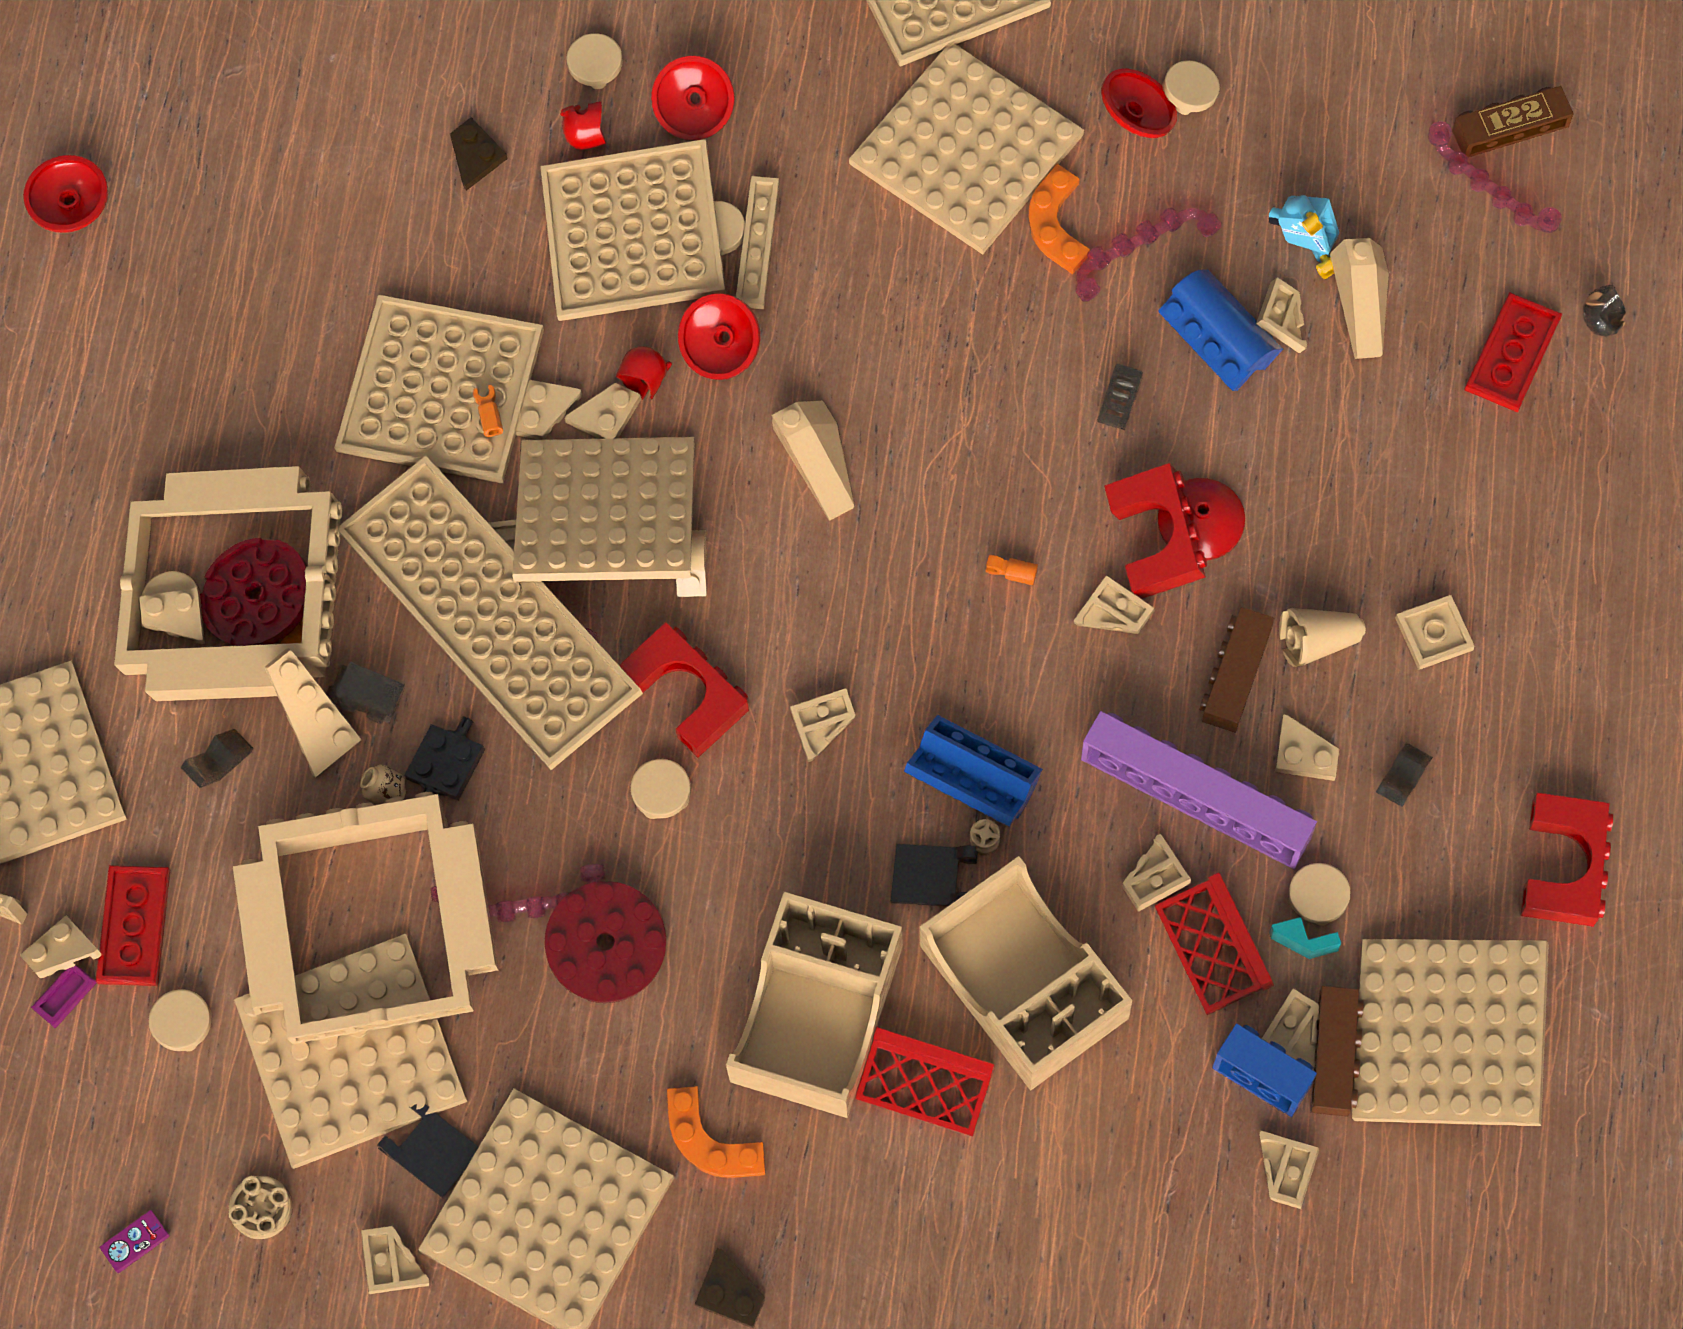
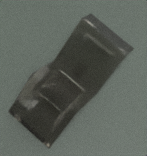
[181,729,254,788]
[1376,743,1433,807]

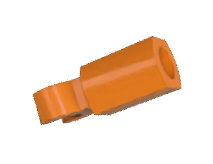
[473,385,503,437]
[986,555,1038,585]

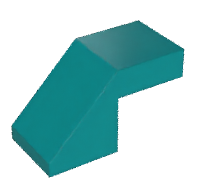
[1269,917,1341,959]

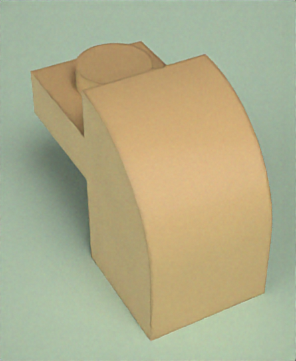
[676,530,707,597]

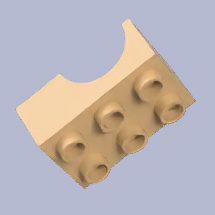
[920,856,1132,1091]
[726,892,903,1118]

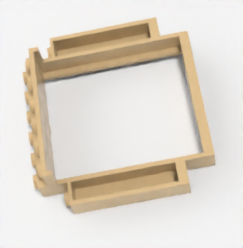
[114,466,342,701]
[233,792,498,1044]

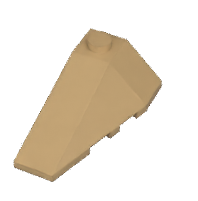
[1330,238,1389,359]
[772,401,854,521]

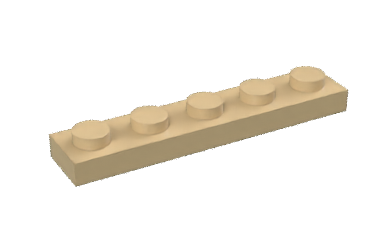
[736,176,780,309]

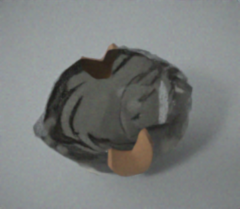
[1582,285,1626,337]

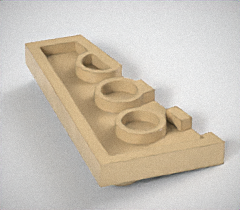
[265,648,361,778]

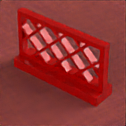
[1155,872,1274,1015]
[855,1027,995,1137]

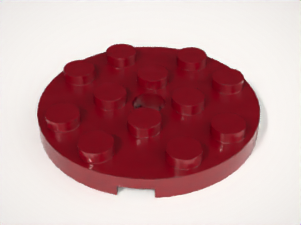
[200,537,308,646]
[545,881,666,1003]

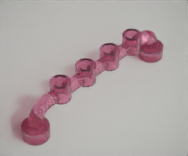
[1428,121,1562,233]
[1075,208,1222,302]
[430,864,605,922]

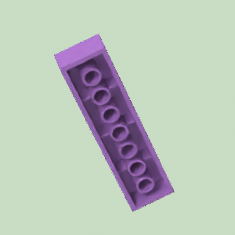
[1081,711,1317,870]

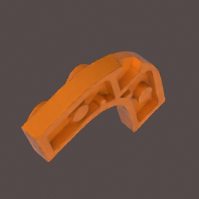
[1029,163,1090,274]
[667,1086,766,1178]

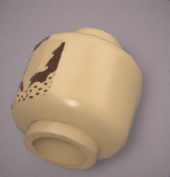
[360,764,406,805]

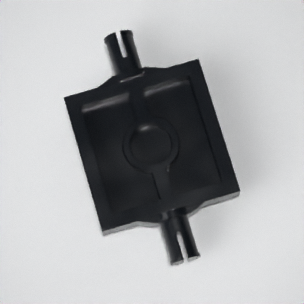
[404,716,485,801]

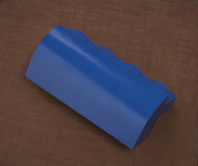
[1158,269,1283,391]
[904,715,1043,827]

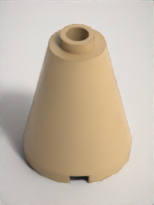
[1279,608,1366,667]

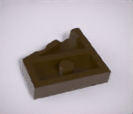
[450,117,508,191]
[695,1248,765,1329]

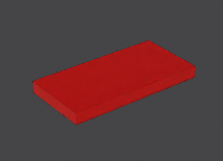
[1464,292,1562,413]
[96,865,171,986]

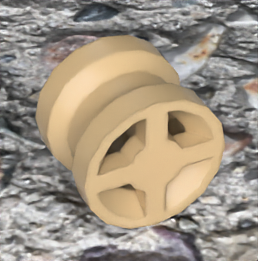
[970,819,1000,855]

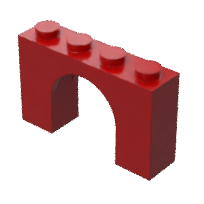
[1104,463,1207,599]
[619,622,749,758]
[1521,793,1613,927]

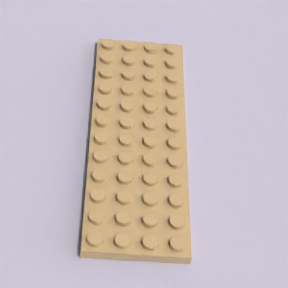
[338,456,643,770]

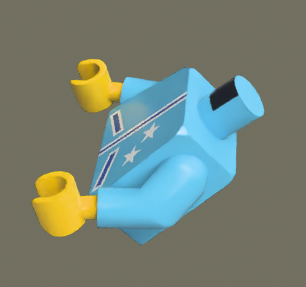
[1269,195,1340,279]

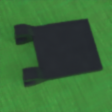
[890,844,978,907]
[377,1104,479,1198]

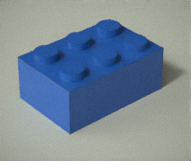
[1212,1023,1317,1118]

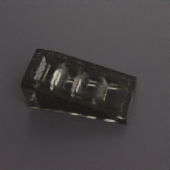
[1097,364,1143,430]

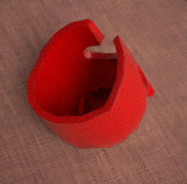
[560,102,606,150]
[616,346,672,400]

